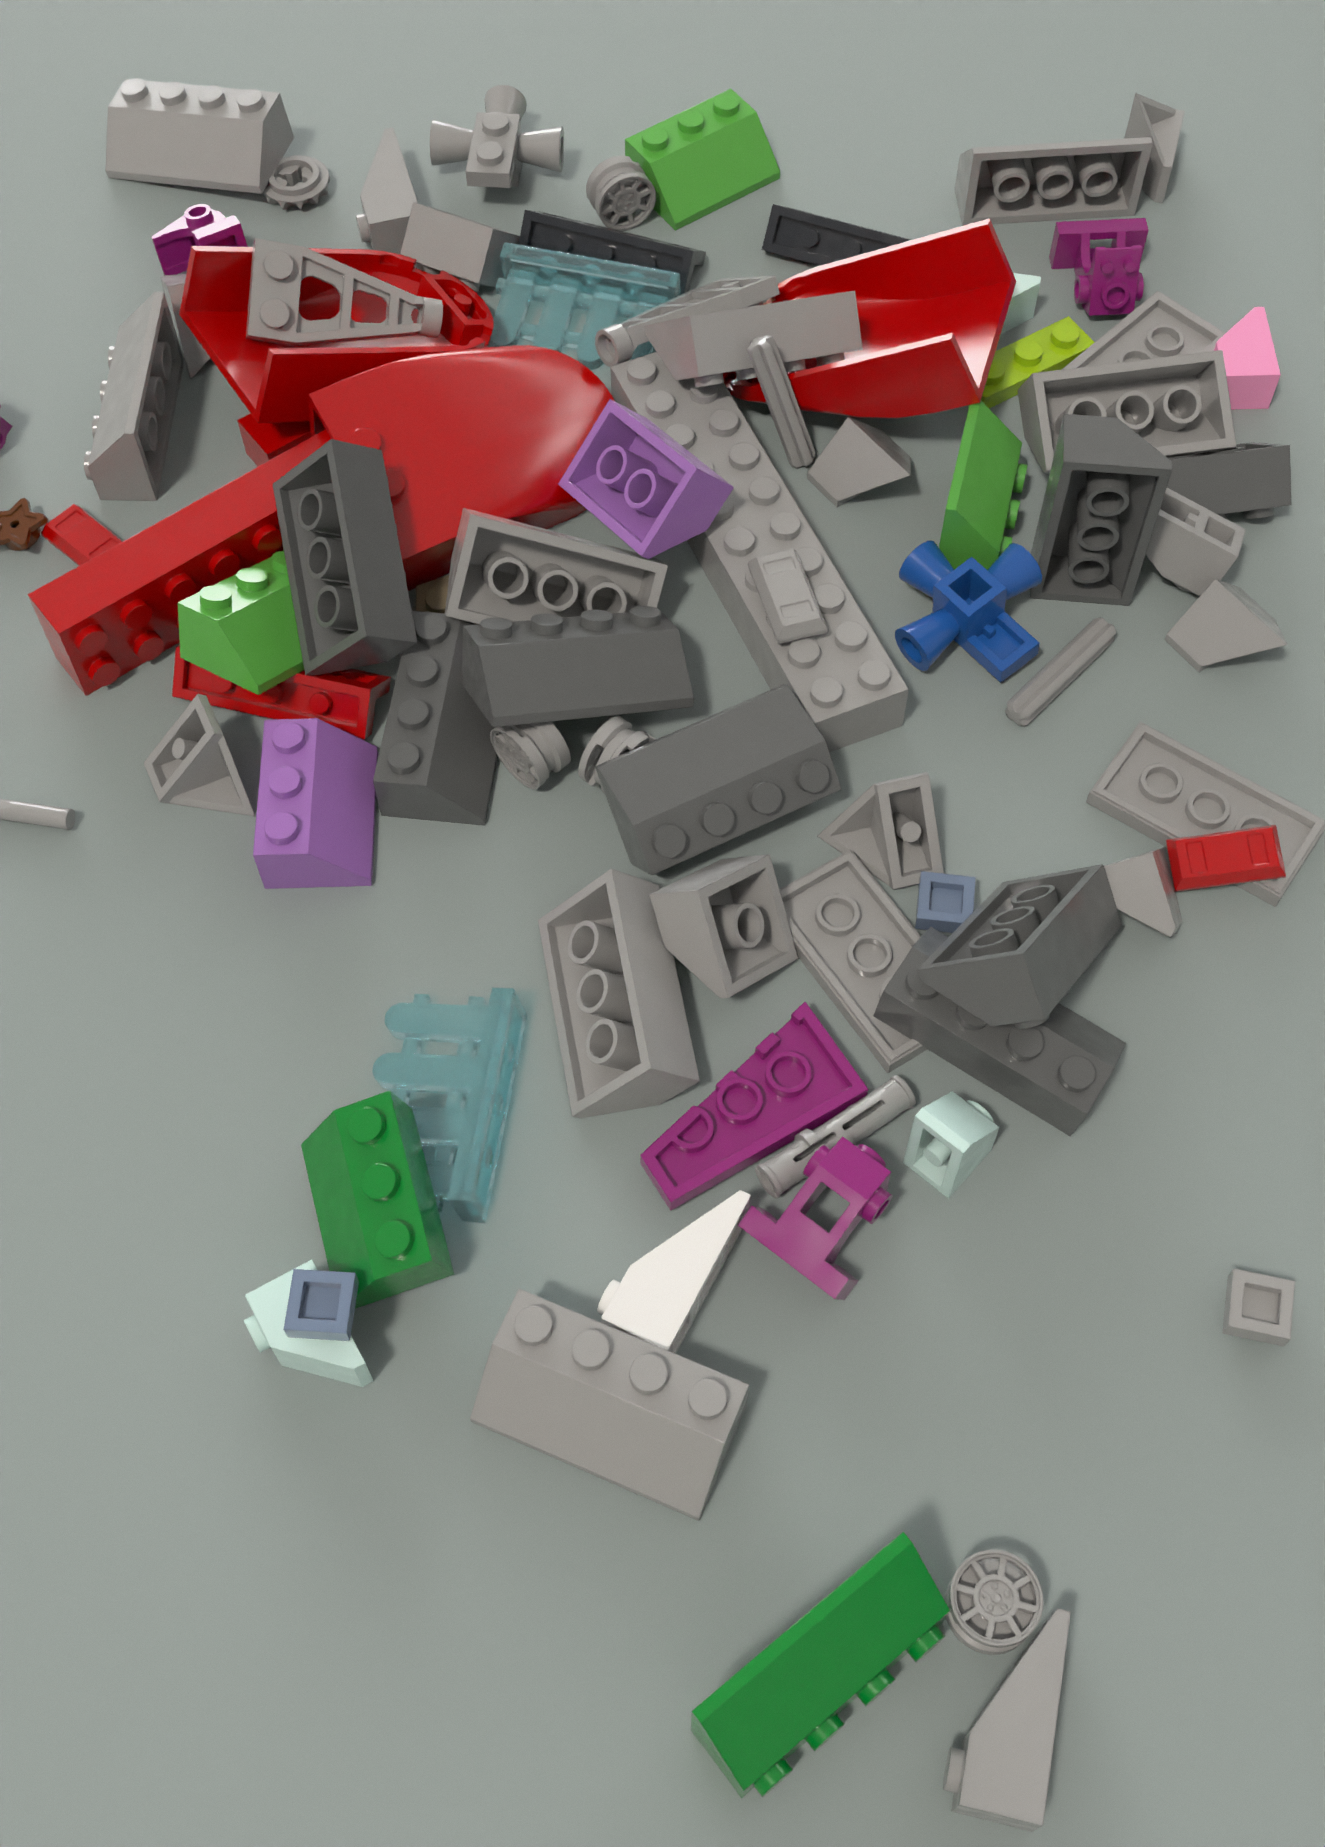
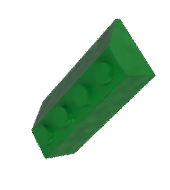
[691,1532,950,1798]

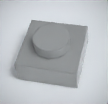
[1222,1269,1295,1347]

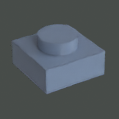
[915,871,976,933]
[283,1269,359,1341]

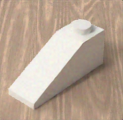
[597,1190,751,1354]

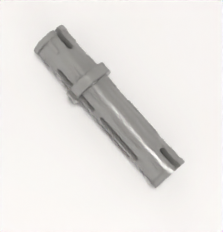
[755,1075,916,1199]

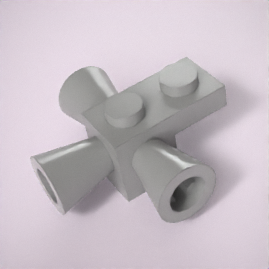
[430,85,564,188]

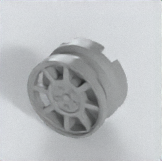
[586,155,656,231]
[578,716,656,794]
[490,722,571,789]
[944,1550,1043,1655]

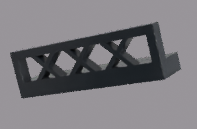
[762,204,912,265]
[516,210,706,296]

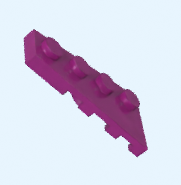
[640,1002,868,1211]

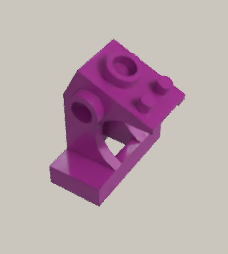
[151,204,248,276]
[1049,218,1149,316]
[738,1136,893,1300]

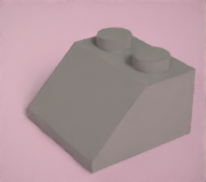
[400,202,520,292]
[649,854,798,998]

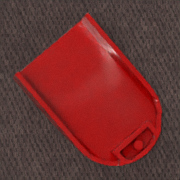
[723,218,1017,418]
[179,246,494,423]
[309,345,614,591]

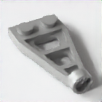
[246,238,443,346]
[595,275,780,367]

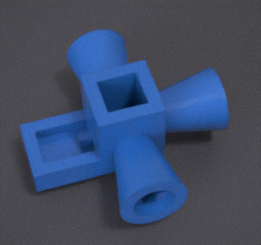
[895,540,1042,683]

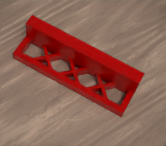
[172,645,391,739]

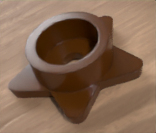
[0,498,48,551]

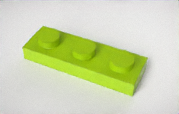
[981,316,1095,409]

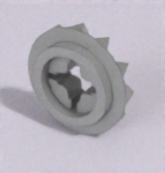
[263,155,330,210]

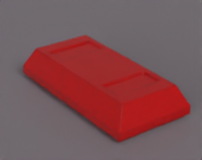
[41,504,123,566]
[1166,825,1286,892]

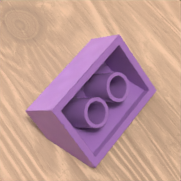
[558,399,734,559]
[253,718,379,889]

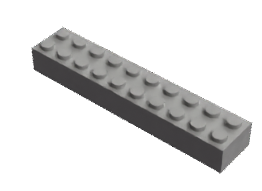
[610,352,909,753]

